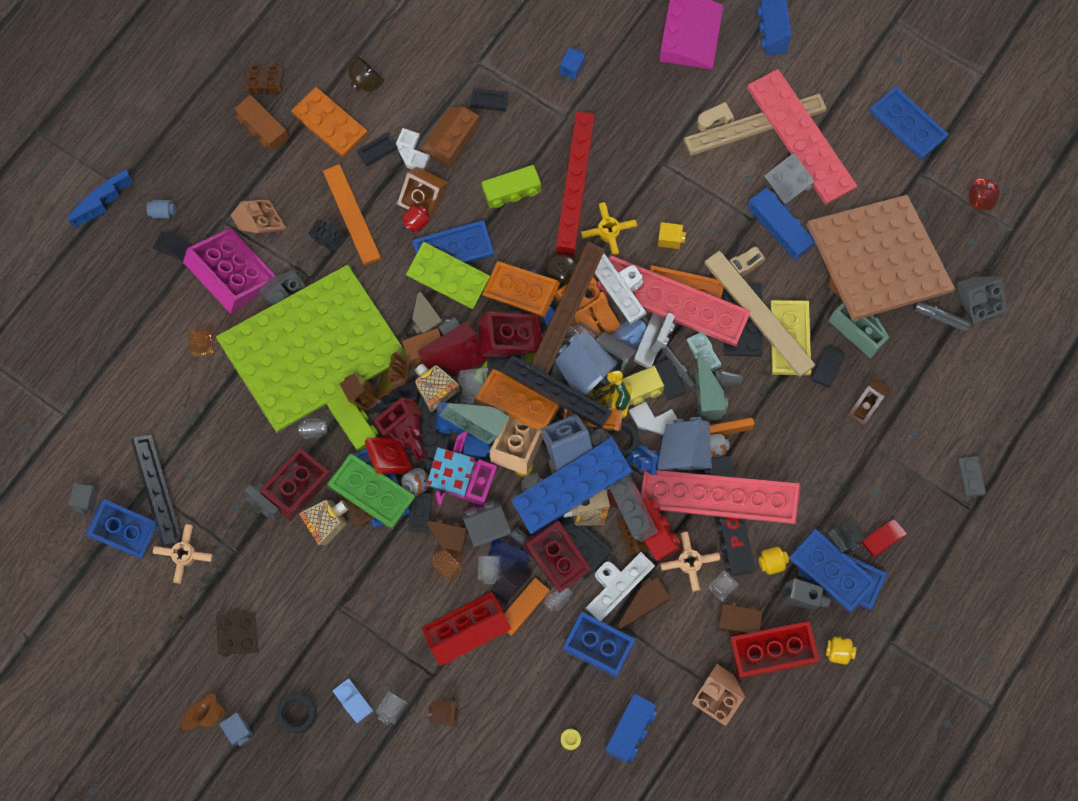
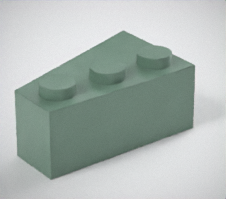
[829,302,890,359]

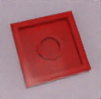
[364,438,412,474]

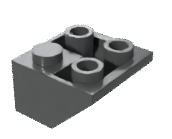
[258,270,306,306]
[957,277,1007,324]

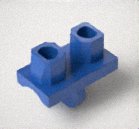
[628,445,660,475]

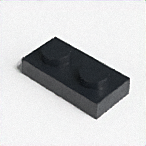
[407,493,433,534]

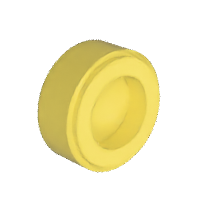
[561,729,581,750]

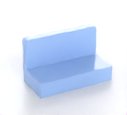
[610,319,647,349]

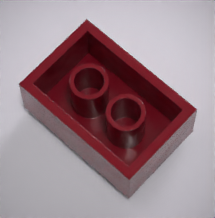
[260,448,330,521]

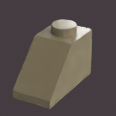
[412,292,442,335]

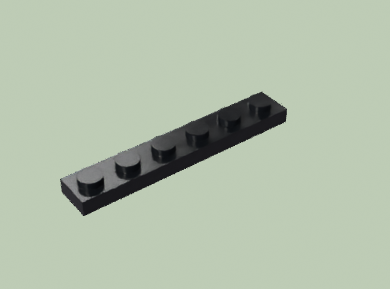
[502,355,612,429]
[131,435,182,547]

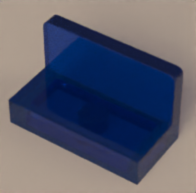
[485,539,530,572]

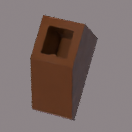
[427,519,468,555]

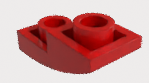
[861,519,907,558]

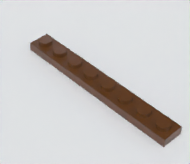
[530,242,605,375]

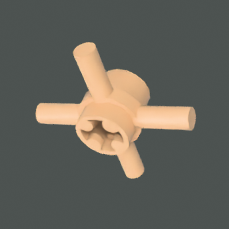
[153,524,213,584]
[660,532,720,592]

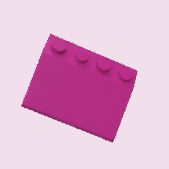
[660,0,723,70]
[183,228,276,314]

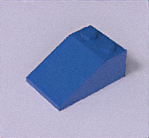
[84,499,156,559]

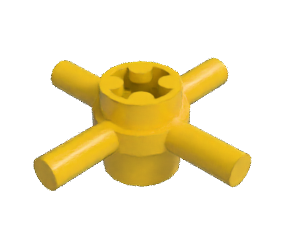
[581,202,637,256]

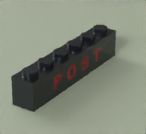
[703,456,755,577]

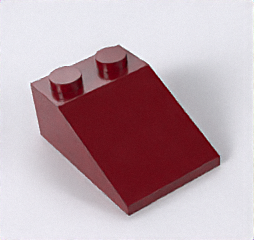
[478,312,542,357]
[417,322,487,375]
[522,520,592,593]

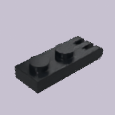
[369,382,419,414]

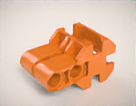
[554,277,621,340]

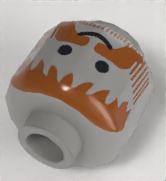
[710,433,729,459]
[401,468,429,496]

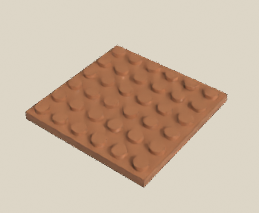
[807,195,955,321]

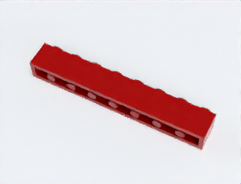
[556,111,594,257]

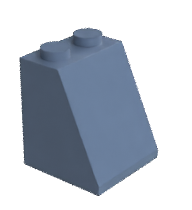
[555,330,618,396]
[540,414,592,472]
[658,417,712,471]

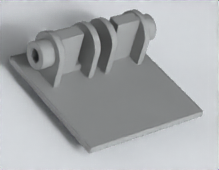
[765,153,815,205]

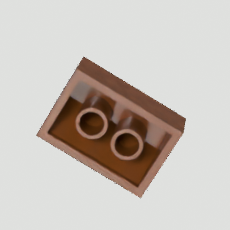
[420,107,480,168]

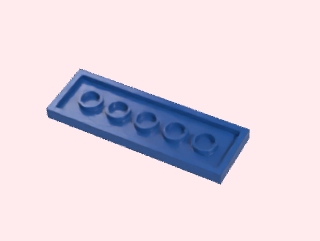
[512,437,633,534]

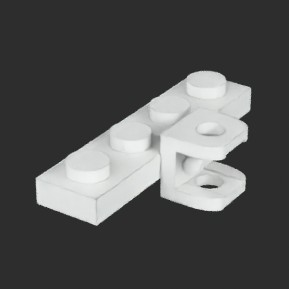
[594,254,646,325]
[585,552,655,621]

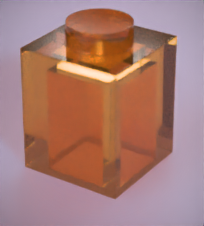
[187,328,213,356]
[431,549,462,583]

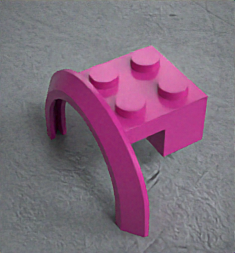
[436,431,497,507]

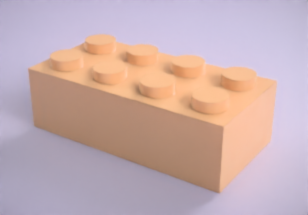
[490,417,543,475]

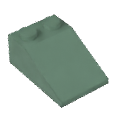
[695,355,728,421]
[439,403,509,445]

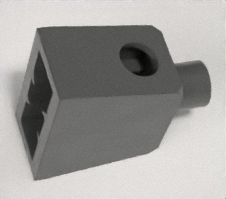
[779,579,831,610]

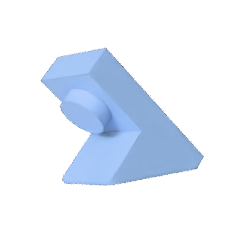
[333,678,373,724]

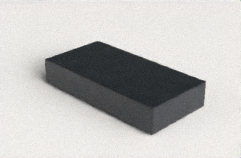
[470,89,509,112]
[357,133,398,167]
[653,358,686,401]

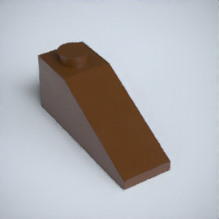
[617,578,670,632]

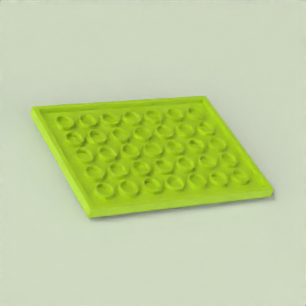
[216,265,407,433]

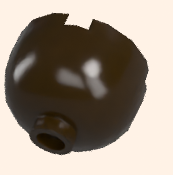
[348,57,384,92]
[543,254,577,290]

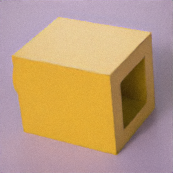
[658,222,686,249]

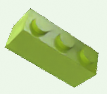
[481,165,541,209]
[326,392,378,452]

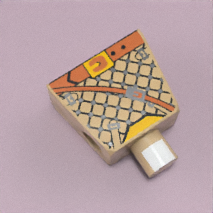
[415,364,460,412]
[563,489,610,526]
[299,500,349,545]

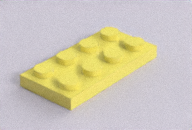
[770,300,811,375]

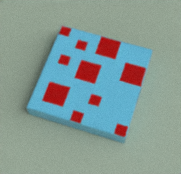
[426,447,475,496]

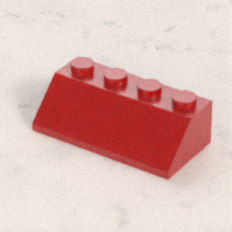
[422,592,511,666]
[730,621,819,680]

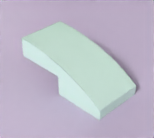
[686,332,721,372]

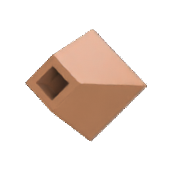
[231,200,287,233]
[692,664,745,726]

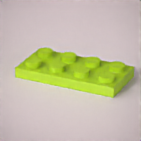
[406,242,490,310]

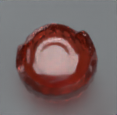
[969,178,1000,211]

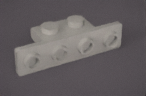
[633,312,675,369]

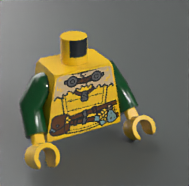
[586,371,632,430]

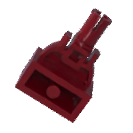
[374,398,427,461]

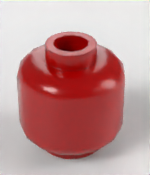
[402,205,429,233]

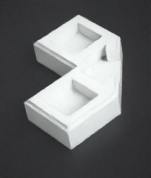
[396,128,430,170]
[629,402,677,435]

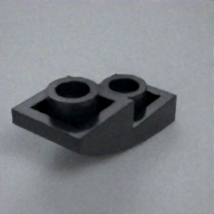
[812,346,845,388]

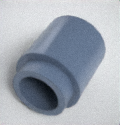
[147,200,176,219]

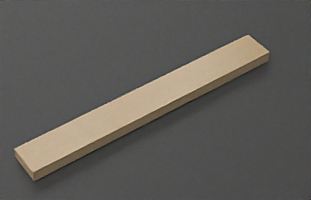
[684,93,826,156]
[704,251,815,378]

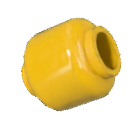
[758,547,789,575]
[826,636,856,665]

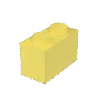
[621,366,664,406]

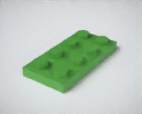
[328,454,415,529]

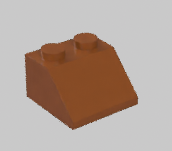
[397,167,449,220]

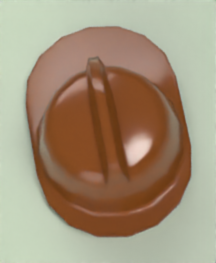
[181,693,225,731]

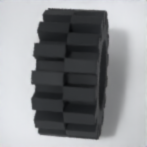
[308,219,345,251]

